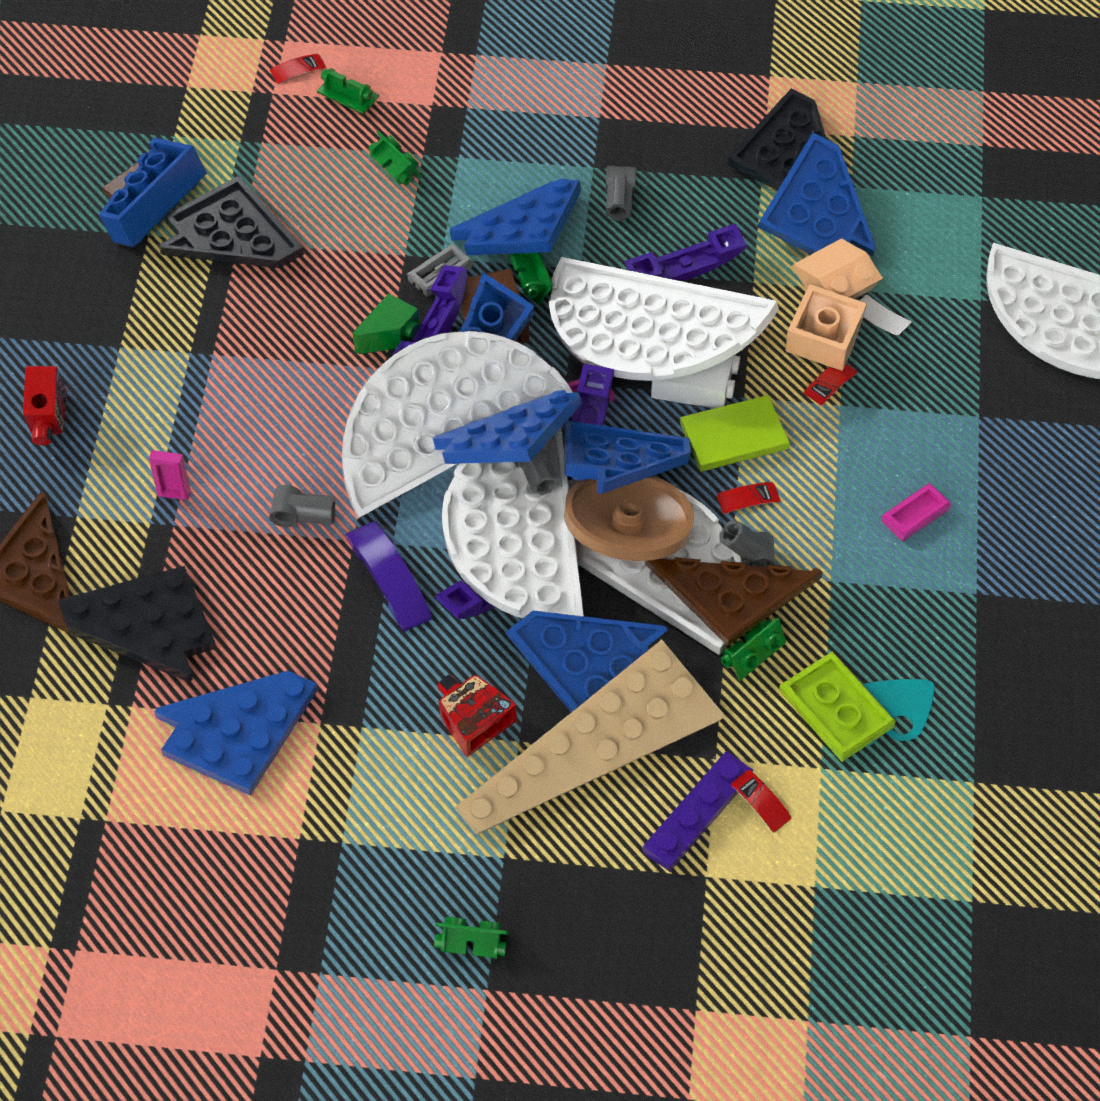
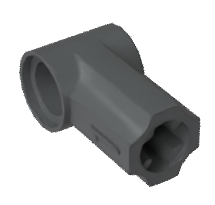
[606,166,636,221]
[514,445,559,496]
[269,485,336,527]
[719,519,775,567]

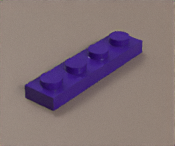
[642,751,753,872]

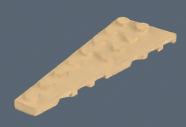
[455,639,725,835]

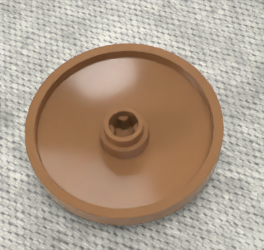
[564,476,694,561]

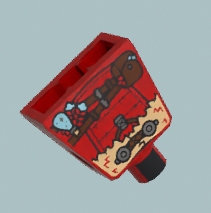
[23,366,68,446]
[437,674,517,757]

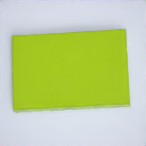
[680,395,790,472]
[779,651,896,762]

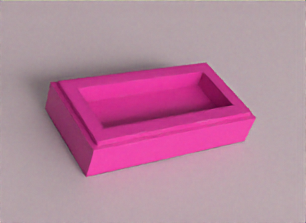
[149,450,191,500]
[881,483,951,542]

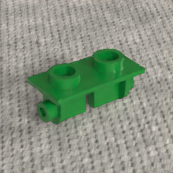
[317,68,379,114]
[369,131,423,185]
[508,252,553,305]
[720,618,786,681]
[434,917,509,959]

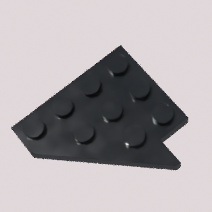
[728,88,827,191]
[159,176,304,268]
[58,565,215,682]

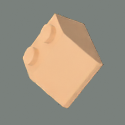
[792,238,883,299]
[785,284,867,371]

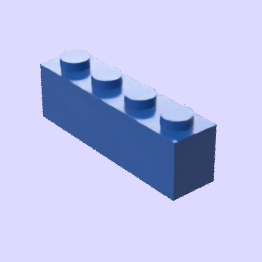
[99,138,207,247]
[460,272,534,341]

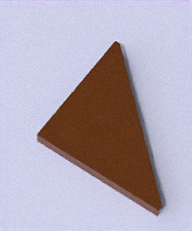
[0,492,77,637]
[645,557,823,646]

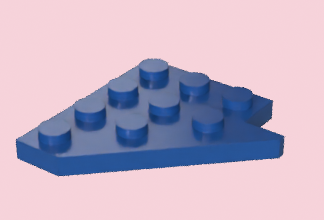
[758,132,876,256]
[449,178,582,255]
[433,390,582,464]
[563,421,691,494]
[505,611,668,713]
[154,671,318,796]

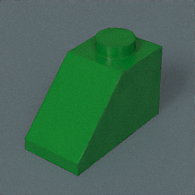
[353,293,420,354]

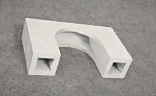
[651,349,743,408]

